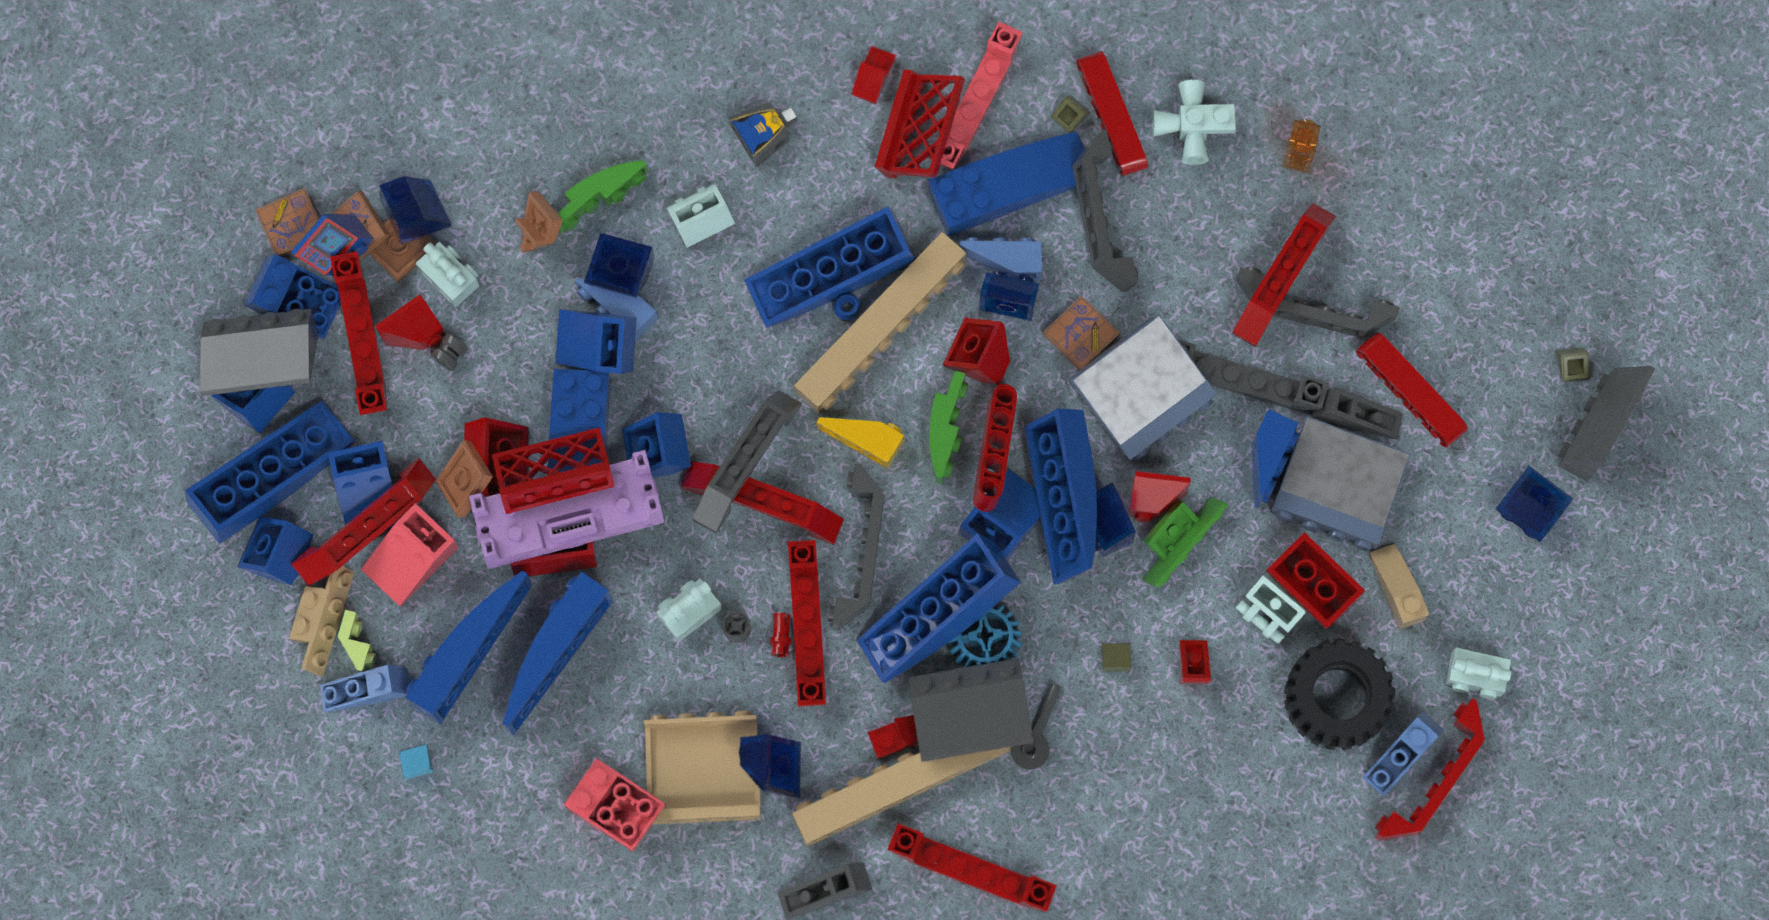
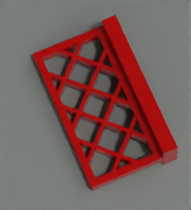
[874,70,965,179]
[492,428,615,514]

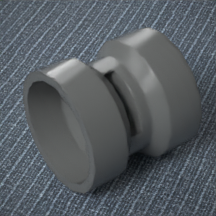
[430,333,468,371]
[722,611,751,643]

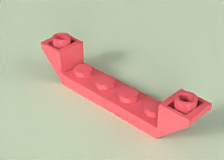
[929,22,1023,170]

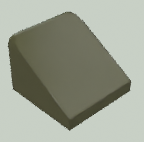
[1051,95,1091,133]
[1557,348,1590,381]
[1102,643,1131,672]

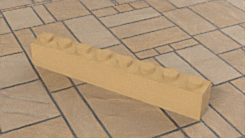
[794,232,966,414]
[792,747,1011,847]

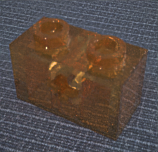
[1282,119,1321,173]

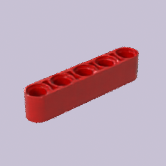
[1076,51,1148,177]
[1356,332,1468,448]
[973,384,1017,512]

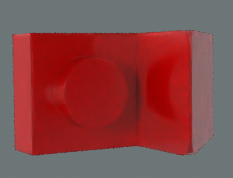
[851,46,896,104]
[1179,640,1211,684]
[868,715,919,759]

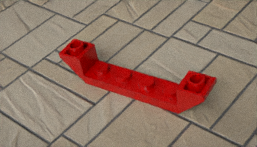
[1232,203,1336,347]
[330,251,387,416]
[291,458,436,586]
[680,461,844,545]
[788,540,826,707]
[1374,698,1485,841]
[887,823,1057,912]

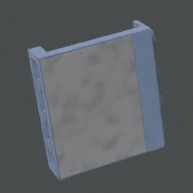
[1067,314,1217,461]
[1271,416,1411,551]

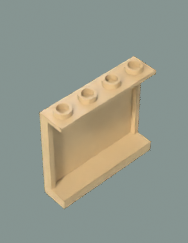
[644,711,761,825]

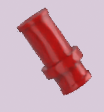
[770,613,792,658]

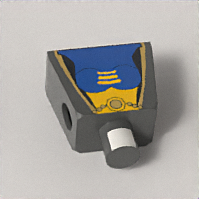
[729,103,798,167]

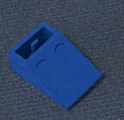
[244,254,341,339]
[556,309,637,374]
[1251,409,1300,508]
[328,441,400,531]
[959,469,1041,561]

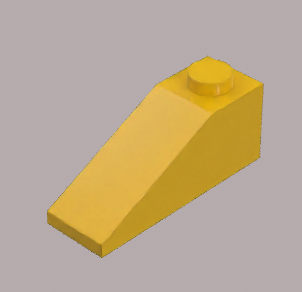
[817,417,904,469]

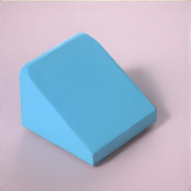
[399,745,433,779]

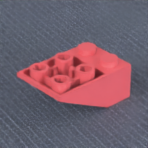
[361,503,459,607]
[564,758,666,851]

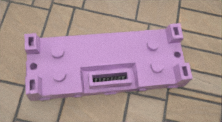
[469,450,664,569]

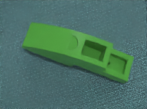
[557,160,648,234]
[929,371,969,484]

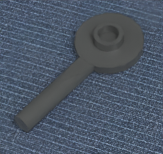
[1010,684,1061,770]

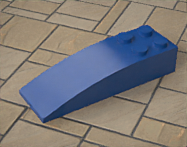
[928,132,1084,237]
[744,206,916,328]
[547,369,611,472]
[185,400,355,544]
[1024,408,1097,585]
[857,533,1021,683]
[405,571,533,724]
[503,572,613,736]

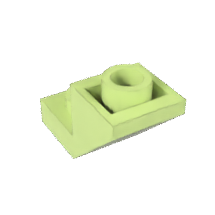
[338,610,376,673]

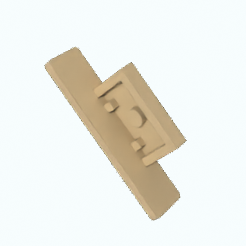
[289,566,354,676]

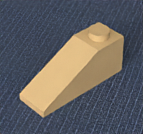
[1369,544,1429,630]

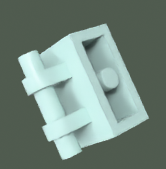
[667,184,735,248]
[415,242,479,308]
[1236,572,1307,644]
[656,578,722,643]
[1445,648,1511,699]

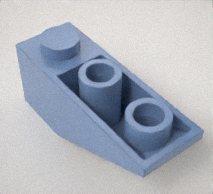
[960,238,1042,280]
[575,278,658,342]
[320,665,410,712]
[1363,711,1444,797]

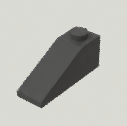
[1312,387,1403,439]
[778,863,873,920]

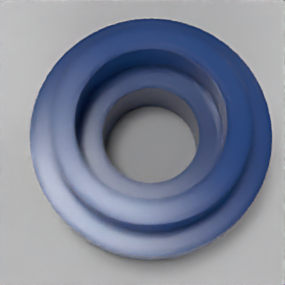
[834,294,861,321]

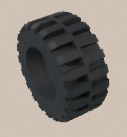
[1284,639,1395,750]

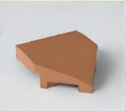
[515,191,562,253]

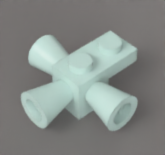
[1152,80,1236,165]

